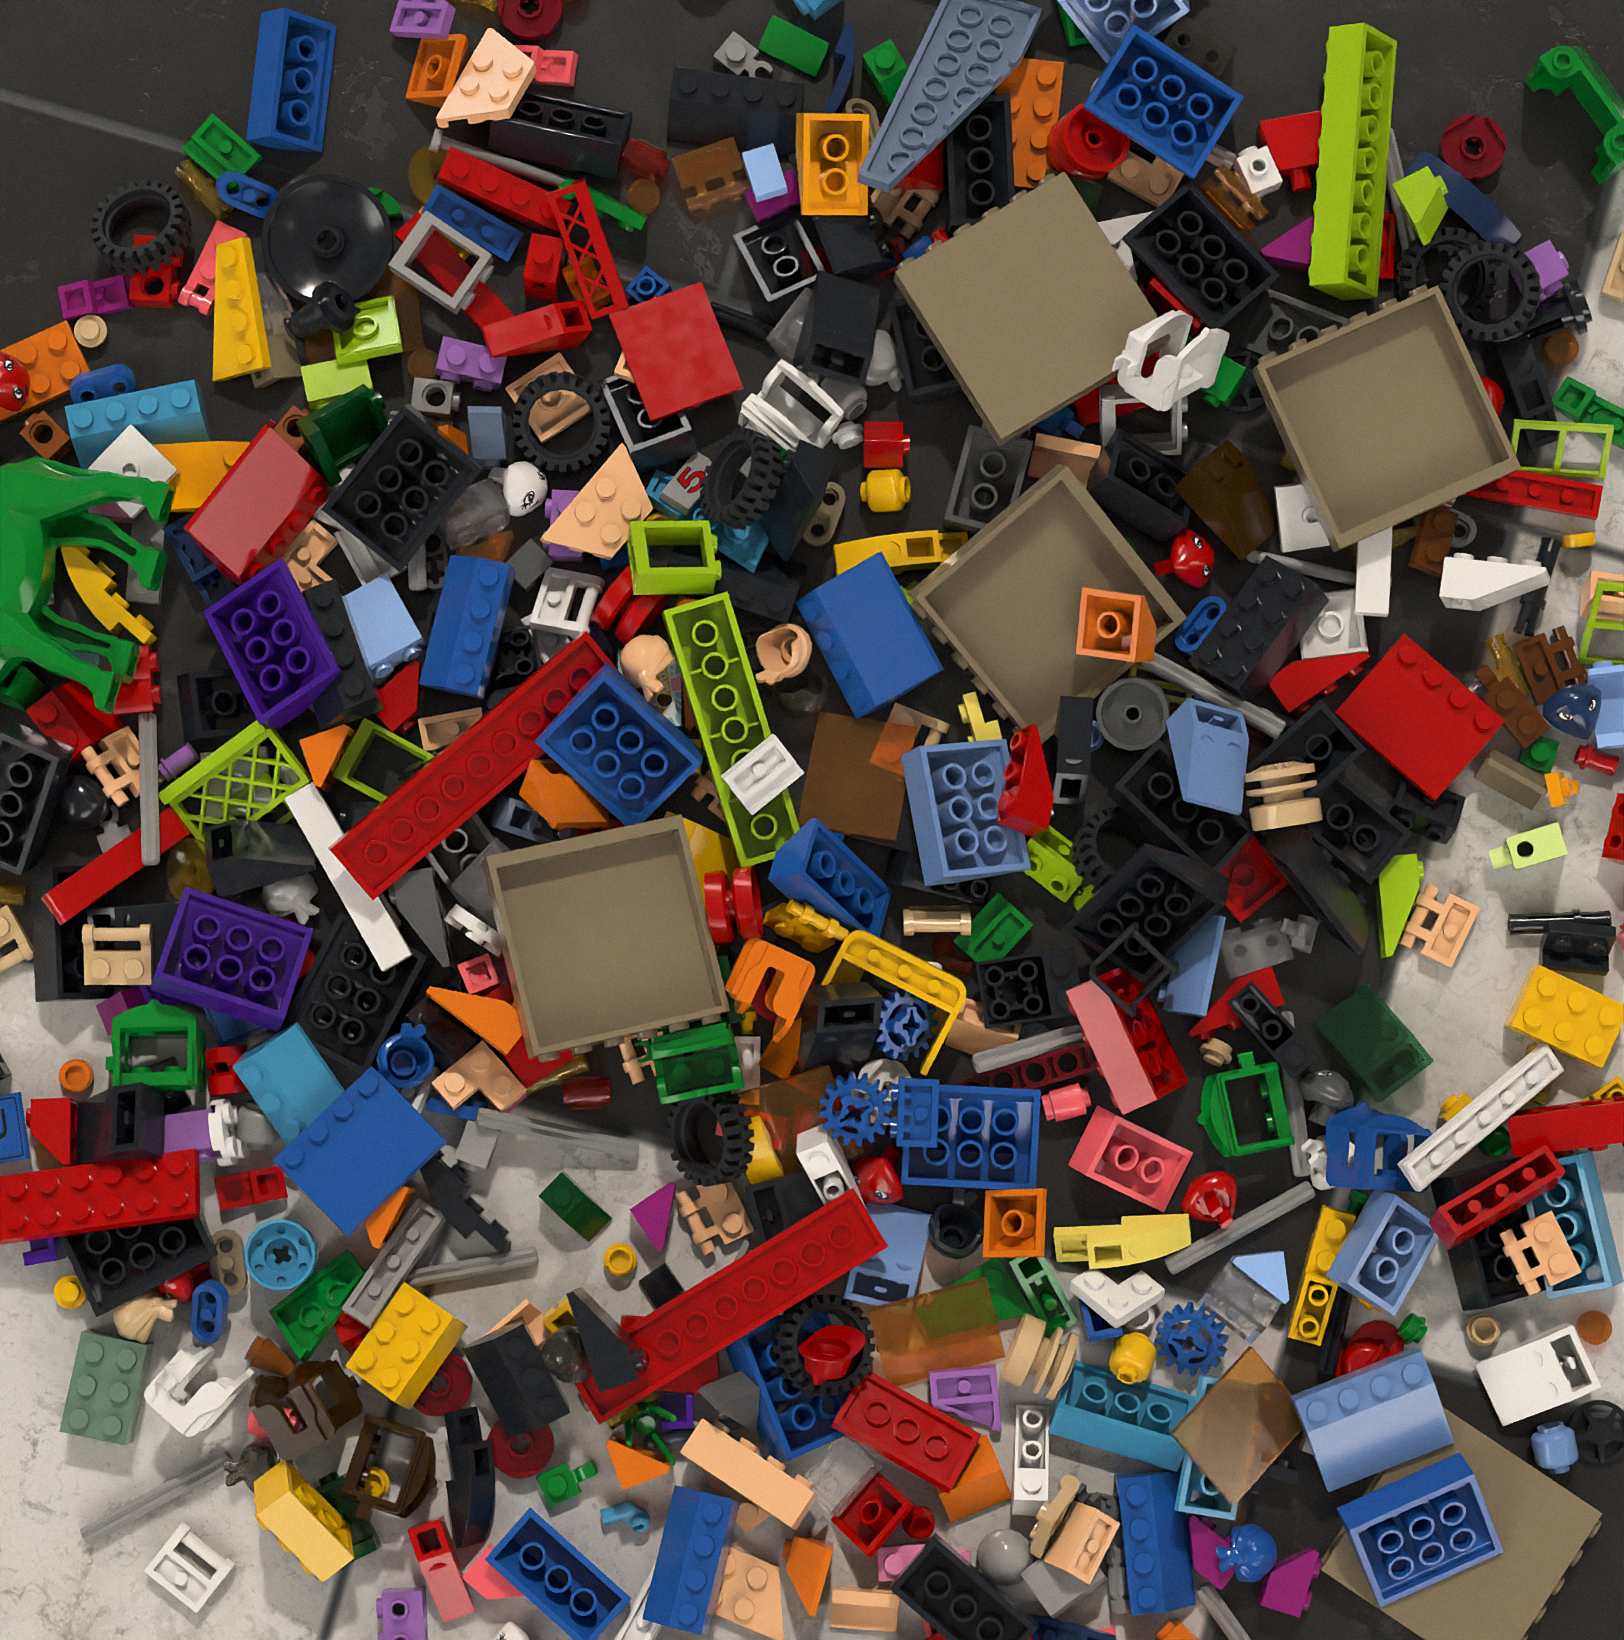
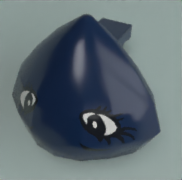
[1542,684,1602,740]

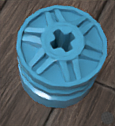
[244,1219,319,1290]

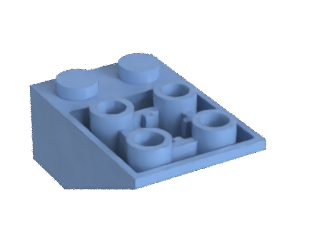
[1166,698,1249,815]
[844,1203,932,1314]

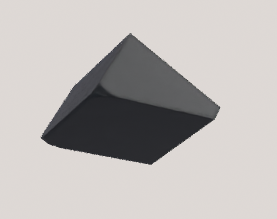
[639,1262,685,1308]

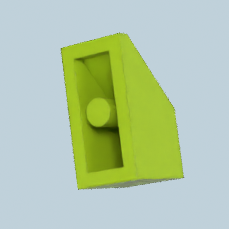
[1392,166,1449,246]

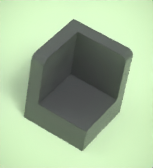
[506,538,553,593]

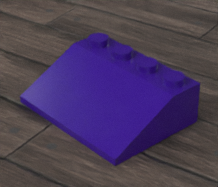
[203,558,341,729]
[149,886,314,1032]

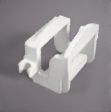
[1112,310,1230,411]
[738,359,844,451]
[144,1345,254,1437]

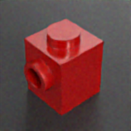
[863,421,910,468]

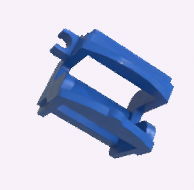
[1326,1102,1432,1193]

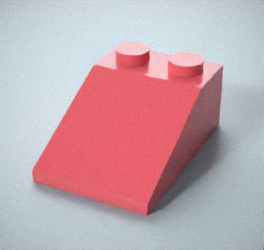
[1068,1105,1193,1213]

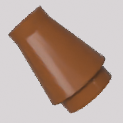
[244,1336,297,1379]

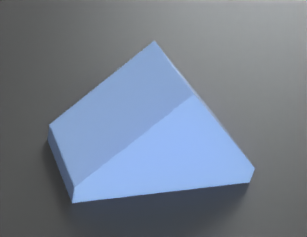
[742,143,788,202]
[1229,1250,1289,1304]

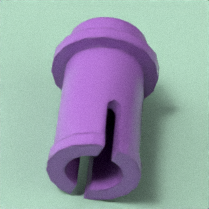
[158,742,201,782]

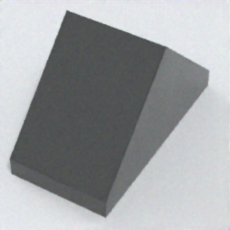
[698,1371,761,1431]

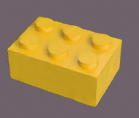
[1504,964,1624,1069]
[345,1282,468,1410]
[253,1460,354,1583]

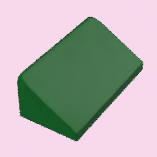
[758,15,830,79]

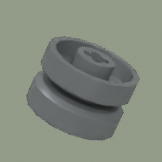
[1096,675,1171,751]

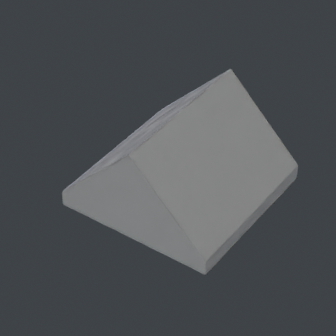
[1020,1553,1108,1619]

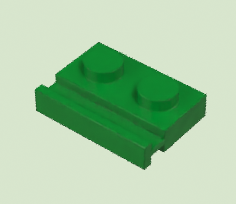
[181,113,263,192]
[953,892,1033,962]

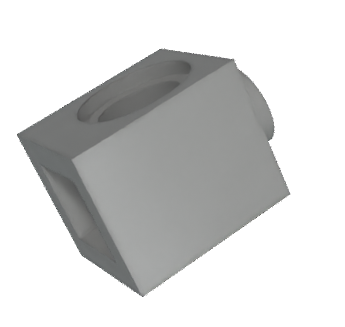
[411,377,461,420]
[454,1120,502,1173]

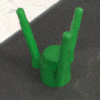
[621,1399,677,1465]

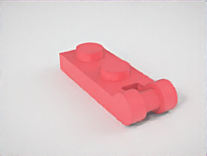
[178,220,249,316]

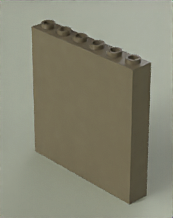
[893,171,1171,446]
[1251,284,1521,552]
[907,463,1187,744]
[481,814,730,1063]
[1320,1406,1603,1640]

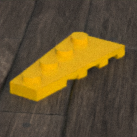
[213,237,272,382]

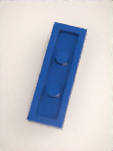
[421,184,524,262]

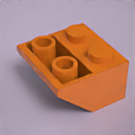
[519,759,610,831]

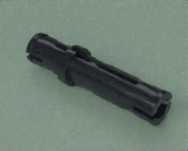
[1513,537,1562,637]
[1508,909,1612,935]

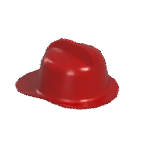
[1335,1320,1404,1377]
[798,1325,866,1386]

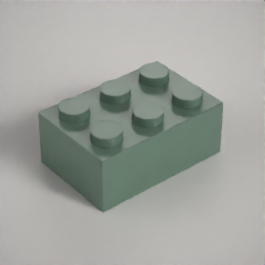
[59,1329,154,1445]

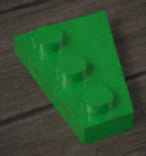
[268,1249,366,1363]
[913,1258,1033,1337]

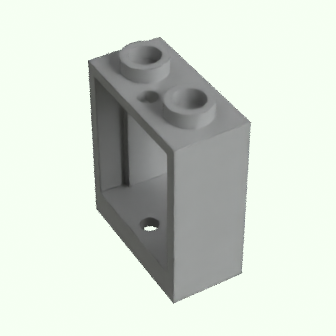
[388,210,494,315]
[1099,384,1188,455]

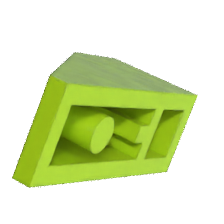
[1374,854,1424,958]

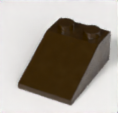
[1173,439,1278,561]

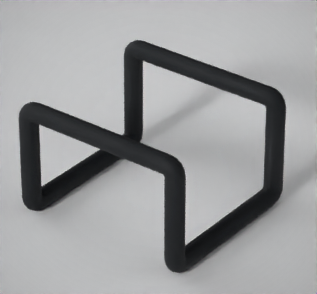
[1089,922,1179,1017]

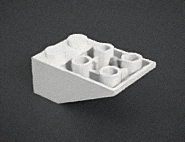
[1439,553,1551,611]
[1474,1323,1601,1426]

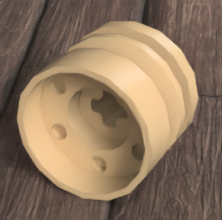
[1244,761,1323,831]
[999,1313,1079,1401]

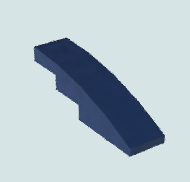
[163,512,237,608]

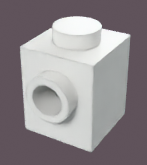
[1233,146,1282,202]

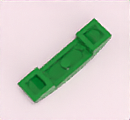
[1552,376,1624,450]

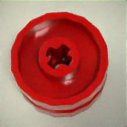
[1047,103,1130,184]
[590,565,670,646]
[704,866,764,945]

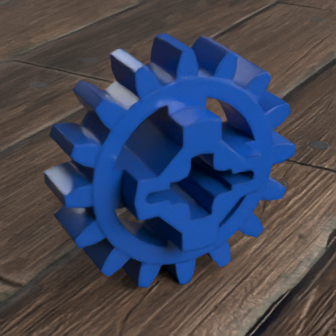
[875,987,938,1061]
[819,1072,893,1147]
[1154,1302,1229,1377]

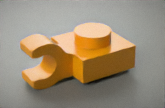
[1544,772,1580,807]

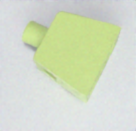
[1488,822,1568,870]

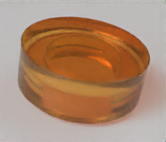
[627,179,660,214]
[1544,332,1579,366]
[407,348,438,380]
[1576,1310,1612,1345]

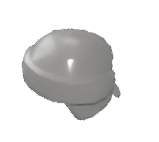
[864,329,904,391]
[260,873,320,926]
[976,1529,1034,1586]

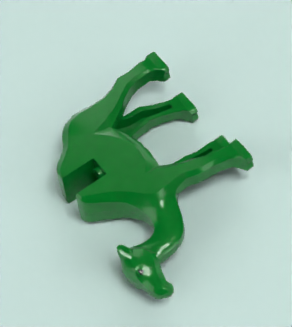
[0,456,176,714]

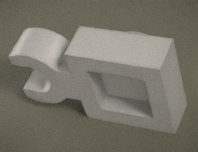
[713,31,773,77]
[96,805,132,853]

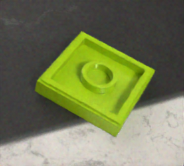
[332,295,403,365]

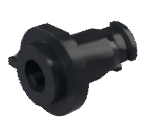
[1524,280,1592,344]
[283,281,361,342]

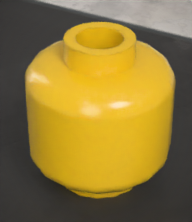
[860,469,911,512]
[1109,1332,1156,1384]

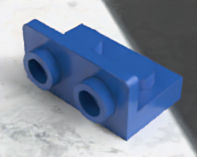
[890,1077,939,1148]

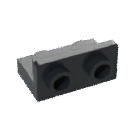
[1388,776,1466,844]
[1541,920,1616,976]

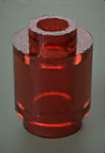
[620,138,671,182]
[563,1075,611,1110]

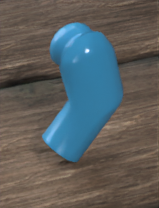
[600,1501,650,1533]

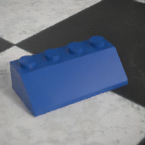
[246,7,337,153]
[419,555,516,700]
[768,818,893,946]
[1114,1468,1196,1616]
[642,1485,740,1635]
[485,1508,632,1640]

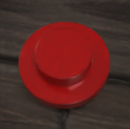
[902,1506,935,1539]

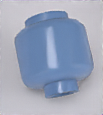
[1531,1421,1579,1474]

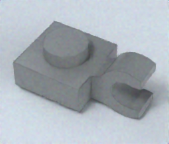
[1280,914,1319,954]

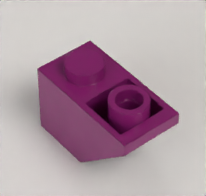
[1187,1513,1235,1590]
[1257,1547,1322,1618]

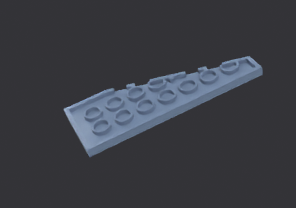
[857,0,1043,193]

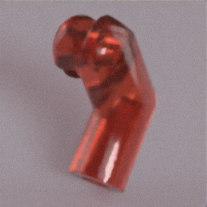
[932,933,974,976]

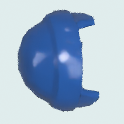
[376,1023,434,1088]
[1215,1524,1278,1583]

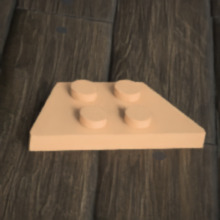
[436,28,537,128]
[540,443,653,560]
[713,1545,784,1640]

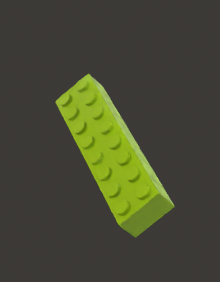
[1308,22,1397,301]
[661,591,800,867]

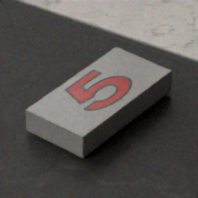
[659,452,712,516]

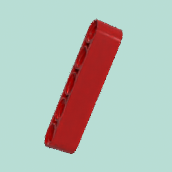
[394,212,515,330]
[40,807,191,925]

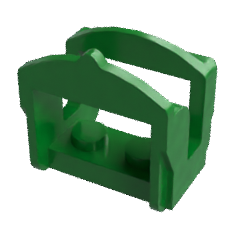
[105,999,206,1092]
[634,1022,744,1105]
[1197,1051,1295,1157]

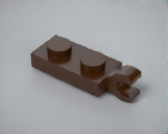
[1409,498,1459,577]
[1473,664,1550,749]

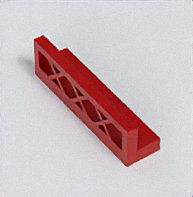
[547,178,629,320]

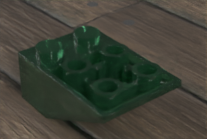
[1314,982,1434,1103]

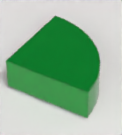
[368,188,404,220]

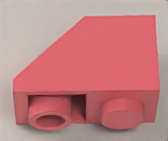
[462,1543,525,1600]

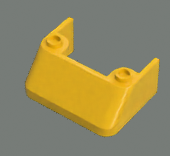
[820,930,966,1076]

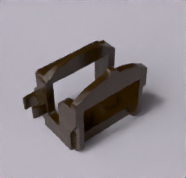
[249,1359,363,1461]
[338,1413,438,1521]

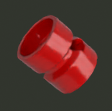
[204,1045,249,1097]

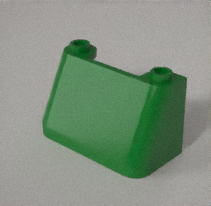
[1524,46,1624,185]

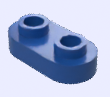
[215,171,279,218]
[70,364,136,404]
[1175,596,1228,657]
[425,1092,488,1121]
[190,1279,229,1344]

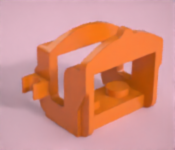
[724,938,815,1043]

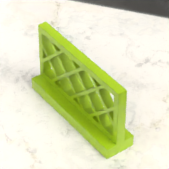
[158,720,312,850]

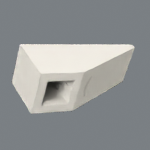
[796,1124,867,1210]
[1012,1405,1049,1516]

